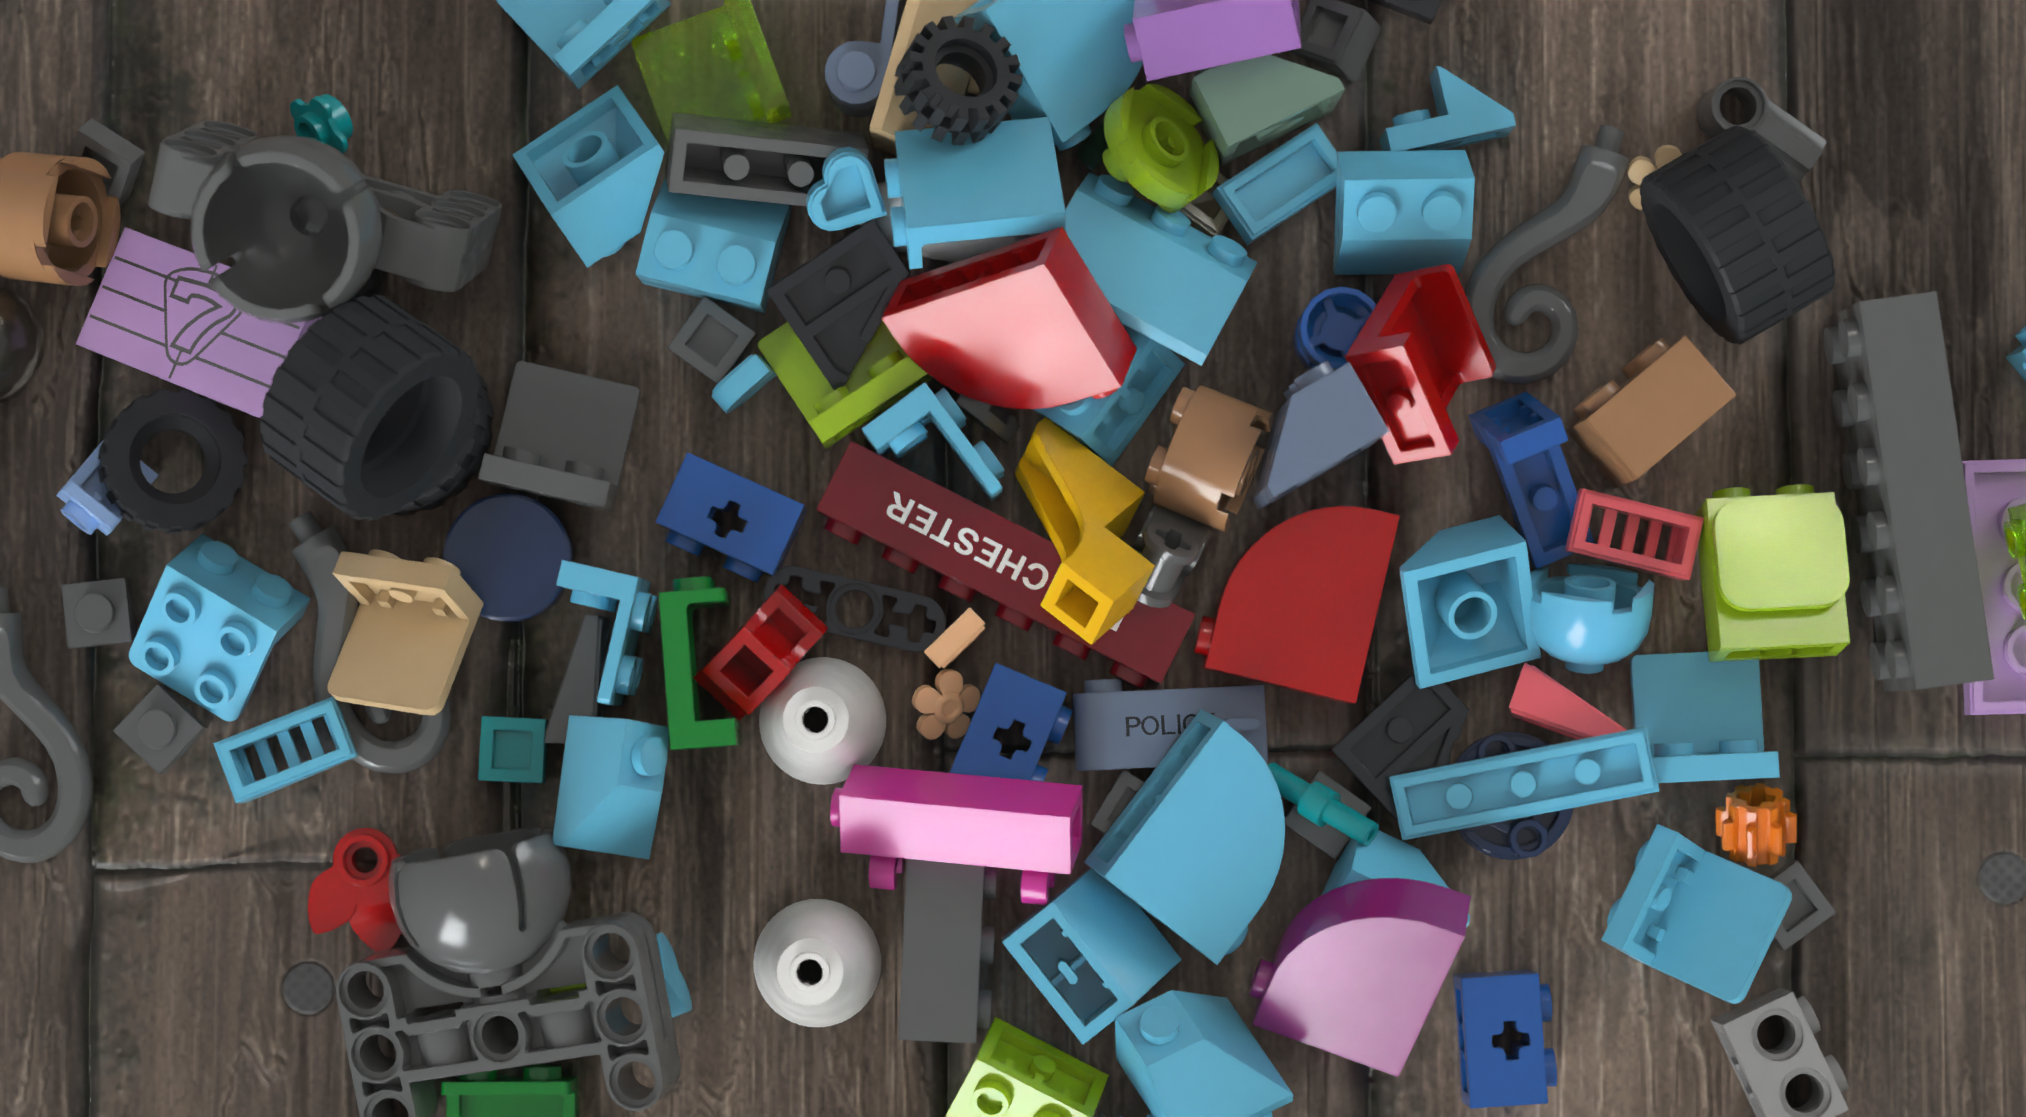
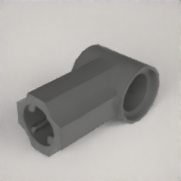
[1697,77,1827,183]

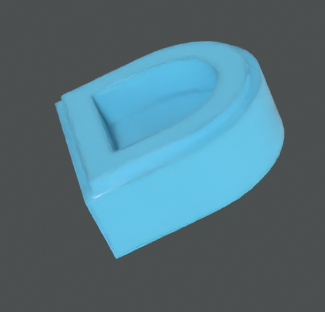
[711,354,776,414]

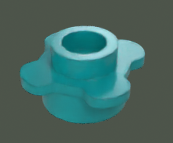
[290,94,353,154]

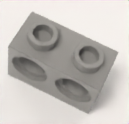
[1710,988,1849,1117]

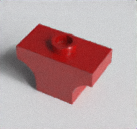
[693,584,828,721]

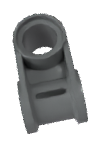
[1132,504,1214,608]

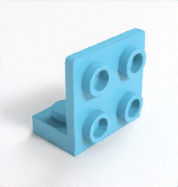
[496,0,671,90]
[1033,324,1185,467]
[862,382,1005,502]
[556,560,658,706]
[1629,652,1780,783]

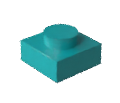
[478,716,549,783]

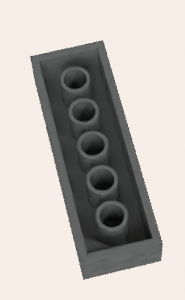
[1823,291,1994,692]

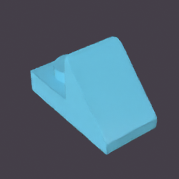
[1379,66,1516,151]

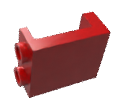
[1345,264,1496,465]

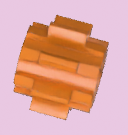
[1716,783,1797,867]

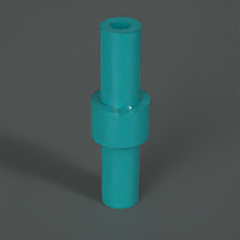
[1268,762,1379,846]

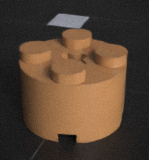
[0,151,121,286]
[1145,385,1274,533]

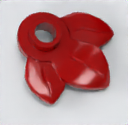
[308,828,402,952]

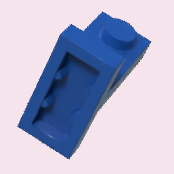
[1468,391,1595,569]

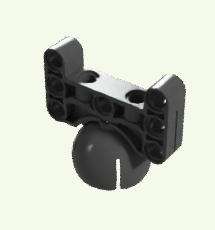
[148,120,502,324]
[336,827,681,1117]

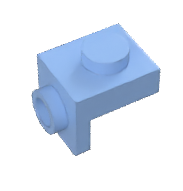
[56,441,159,536]

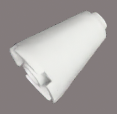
[759,657,887,785]
[753,899,881,1027]

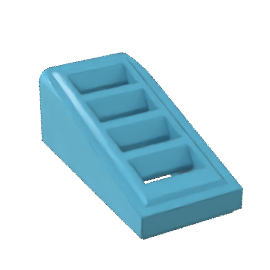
[213,697,359,803]

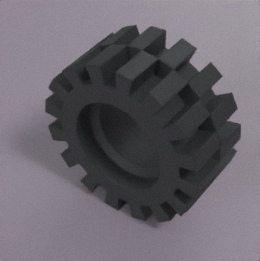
[894,15,1022,145]

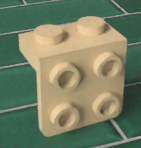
[327,549,484,716]

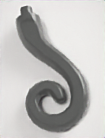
[1465,125,1629,384]
[288,511,452,774]
[0,587,92,863]

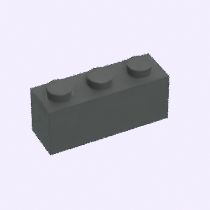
[665,112,869,206]
[898,859,997,1043]

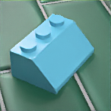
[1065,172,1258,366]

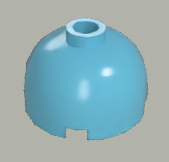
[1530,563,1654,674]

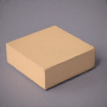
[924,607,986,669]

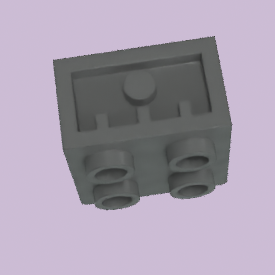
[478,361,641,512]

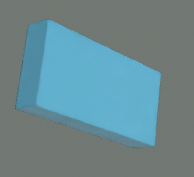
[1211,123,1337,245]

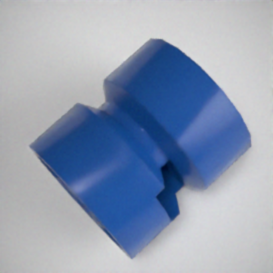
[1293,287,1376,371]

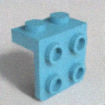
[129,533,311,722]
[1601,824,1792,1004]

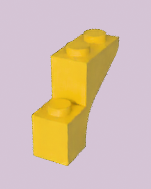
[1015,417,1155,645]

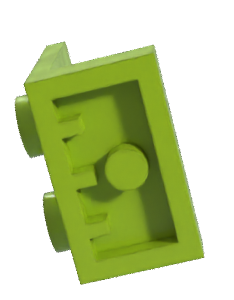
[758,320,932,449]
[945,1017,1109,1117]

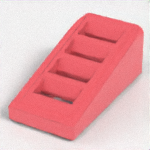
[1565,488,1704,580]
[1508,663,1627,740]

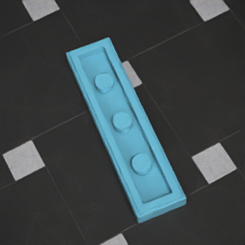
[1389,726,1660,840]

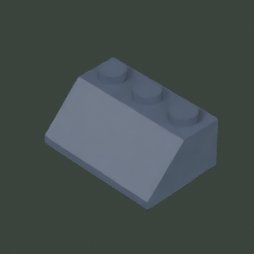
[1253,361,1389,510]

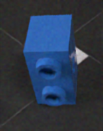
[655,452,808,583]
[949,663,1073,782]
[1453,969,1557,1108]

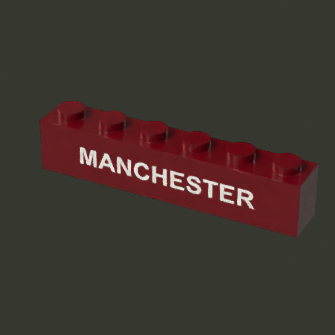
[816,440,1196,690]

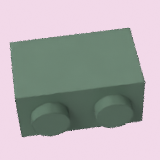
[1187,55,1345,167]

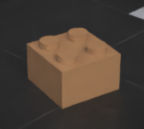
[1566,335,1737,488]

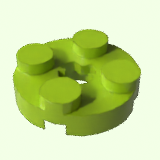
[1103,84,1219,213]

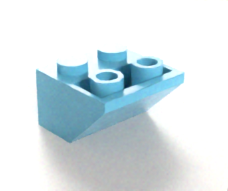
[1002,868,1182,1045]

